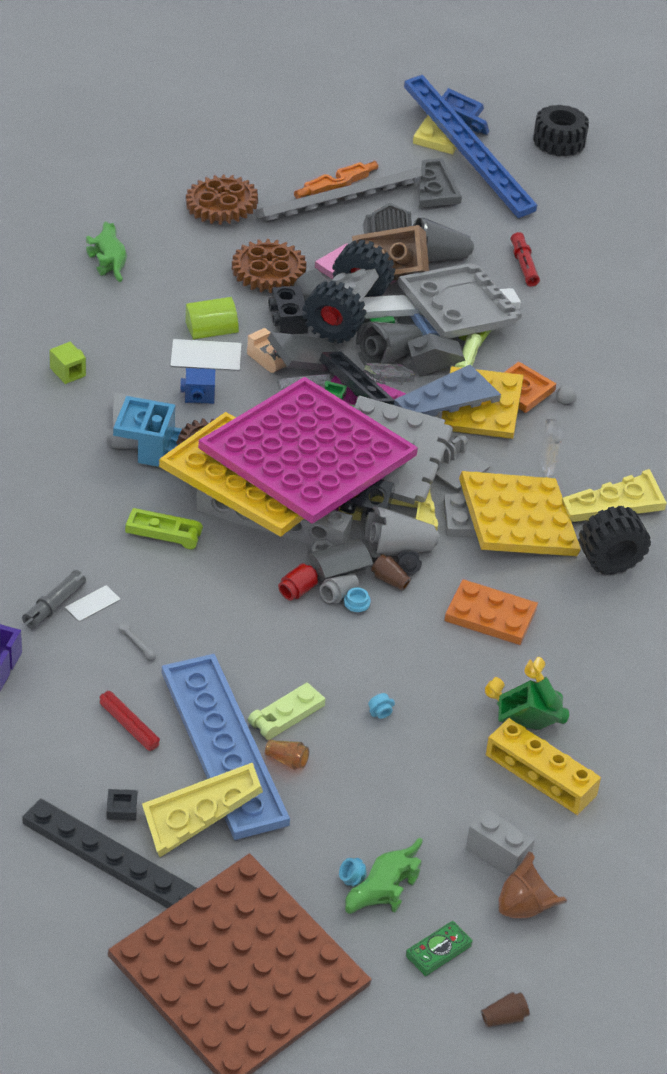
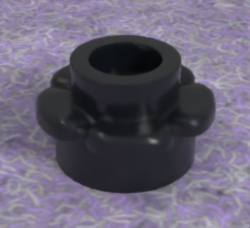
[396,550,422,576]

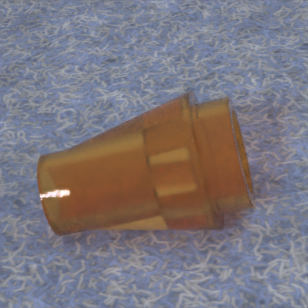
[265,739,310,770]

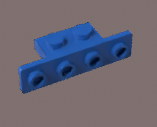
[442,88,490,135]

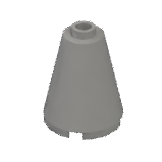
[364,506,439,559]

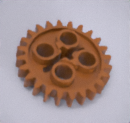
[186,174,258,224]
[232,239,307,293]

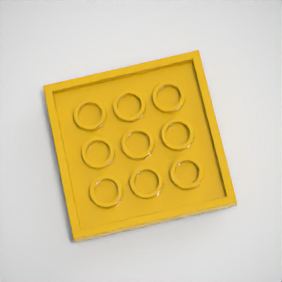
[459,471,581,556]

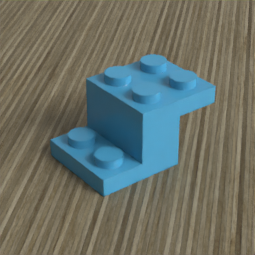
[113,396,182,467]

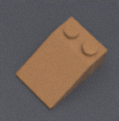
[352,225,429,281]

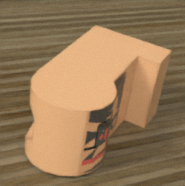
[247,328,287,373]

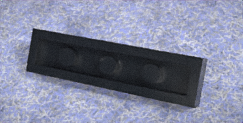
[319,351,394,405]

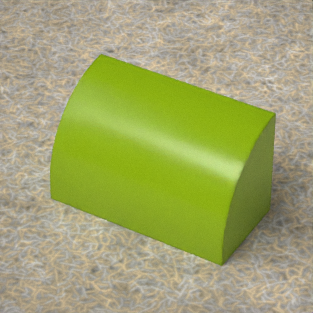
[185,297,239,340]

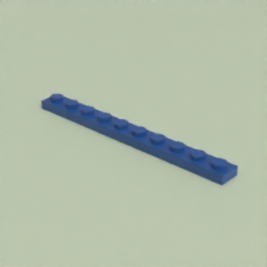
[404,75,537,218]

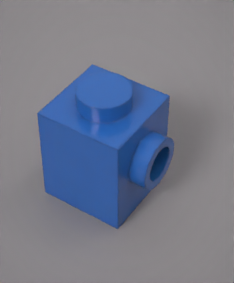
[180,368,215,404]

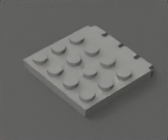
[398,263,522,339]
[354,396,453,505]

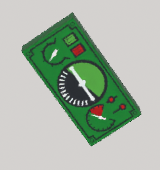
[406,920,473,977]

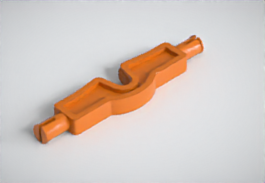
[294,160,378,199]

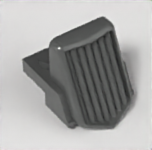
[363,203,412,234]

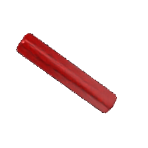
[99,690,160,751]

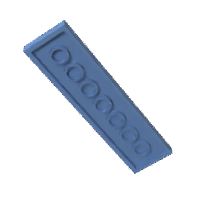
[162,654,290,840]

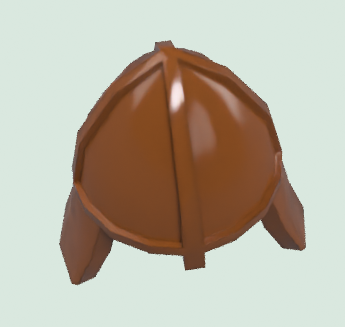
[499,852,567,918]

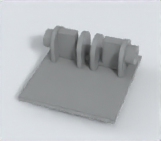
[435,435,491,490]

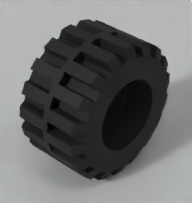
[533,105,589,156]
[578,506,651,575]

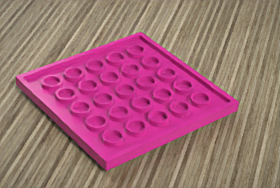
[198,377,418,524]

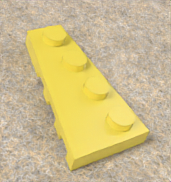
[562,469,667,522]
[142,763,263,857]

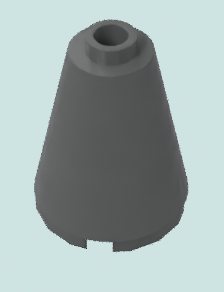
[413,218,474,262]
[356,321,423,369]

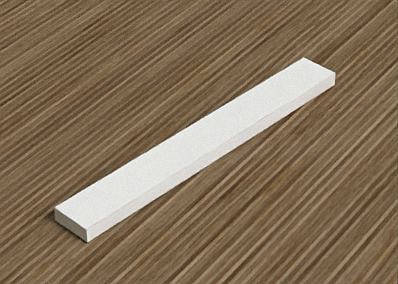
[362,288,521,319]

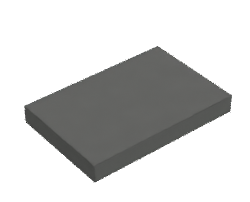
[267,332,337,373]

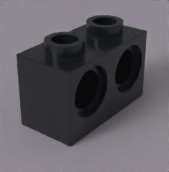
[268,286,308,335]
[339,479,395,517]

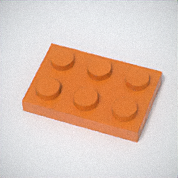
[444,579,538,645]

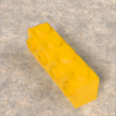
[486,718,601,815]

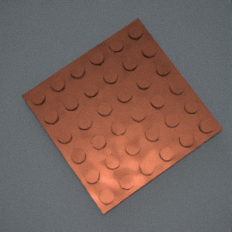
[107,853,372,1074]

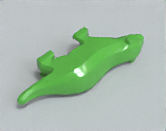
[86,221,127,282]
[345,838,423,914]

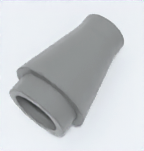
[320,573,359,604]

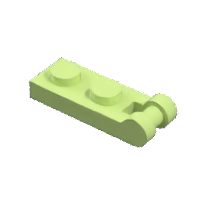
[248,682,326,740]

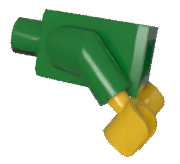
[485,657,569,730]

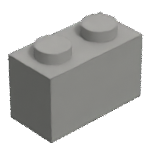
[466,809,535,876]

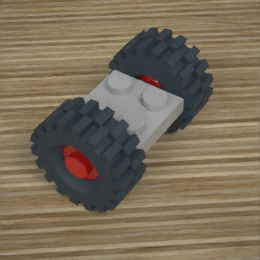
[302,240,395,344]

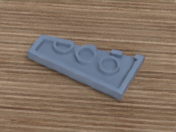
[393,365,501,416]

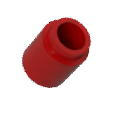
[278,563,318,601]

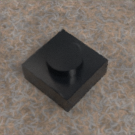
[107,789,138,820]

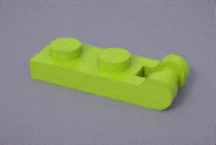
[125,508,203,549]

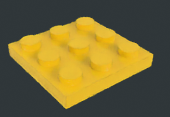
[441,366,523,439]

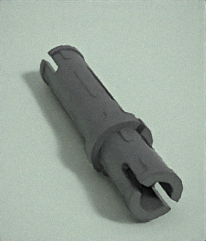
[22,570,86,629]

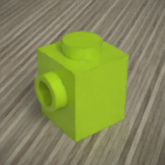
[49,341,86,384]

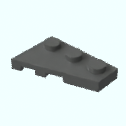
[419,158,462,208]

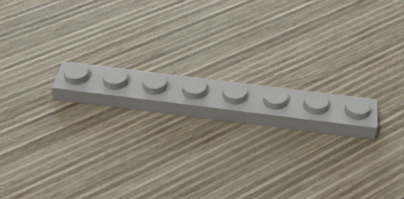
[255,167,422,221]

